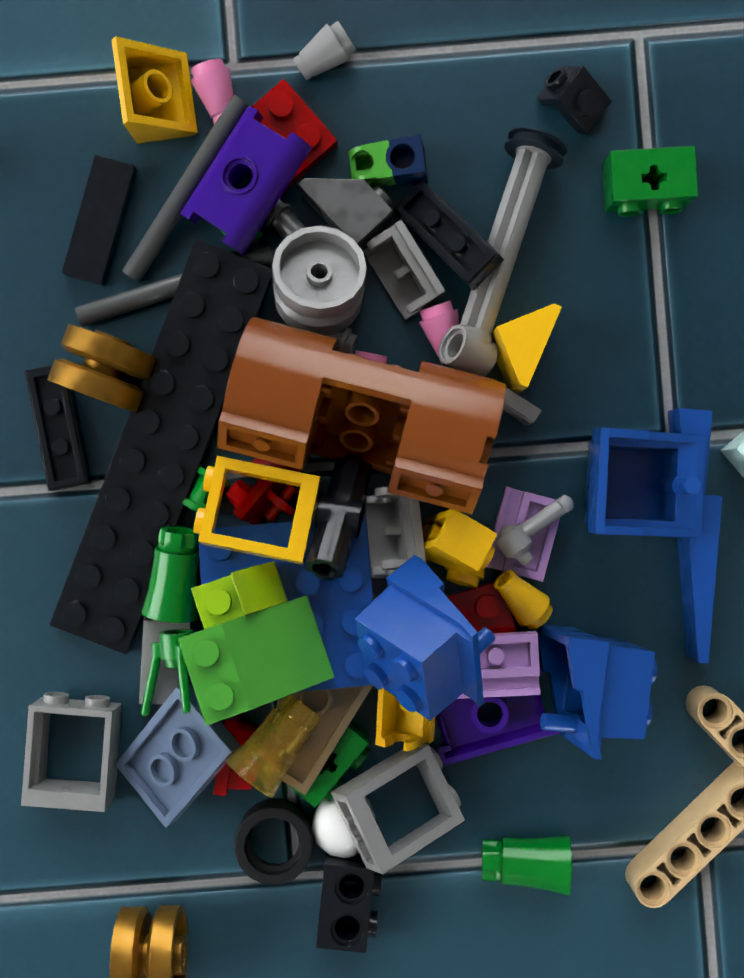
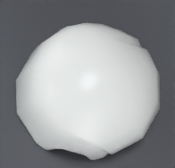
[311,797,375,858]

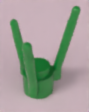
[141,629,194,716]

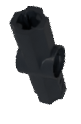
[306,454,372,581]

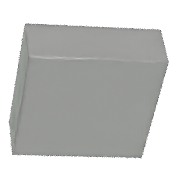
[502,387,542,426]

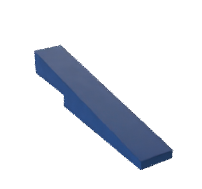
[668,408,723,664]

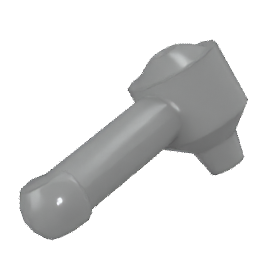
[494,494,574,565]

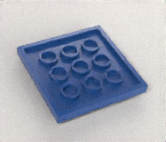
[198,515,373,692]

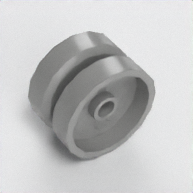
[272,225,367,336]

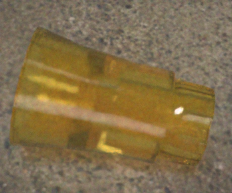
[225,695,321,799]

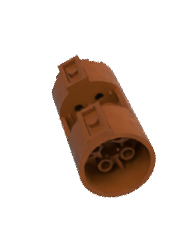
[217,317,506,514]

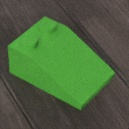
[178,595,335,726]

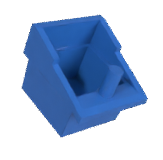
[584,427,706,538]
[355,555,495,721]
[535,624,657,760]

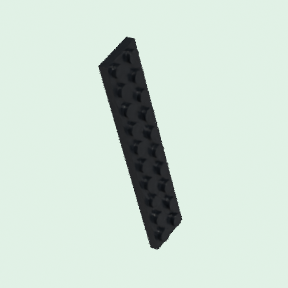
[50,239,273,655]

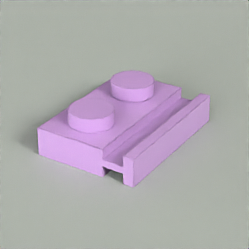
[486,487,560,582]
[457,631,541,699]

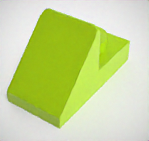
[191,561,288,629]

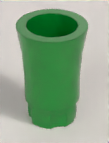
[141,526,200,623]
[482,834,572,896]

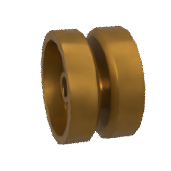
[47,324,157,413]
[109,905,189,978]

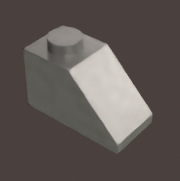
[298,178,393,250]

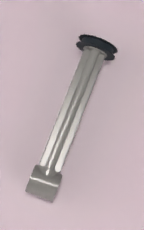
[438,127,568,377]

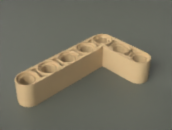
[625,685,744,908]

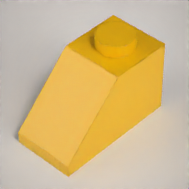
[422,509,497,574]

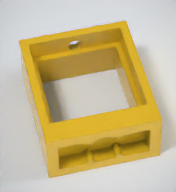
[193,456,320,565]

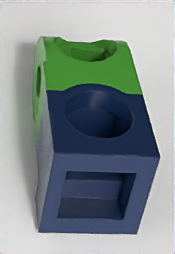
[348,134,428,188]

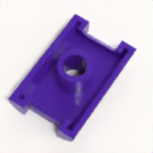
[180,106,312,255]
[436,662,561,766]

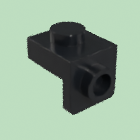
[537,66,612,134]

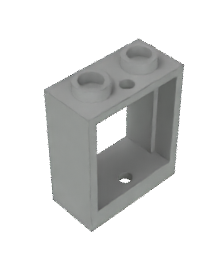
[21,692,122,812]
[331,744,465,875]

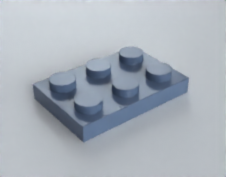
[115,685,241,828]

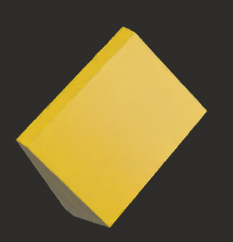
[111,36,198,144]
[491,303,562,394]

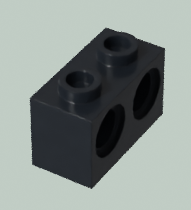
[316,853,382,953]

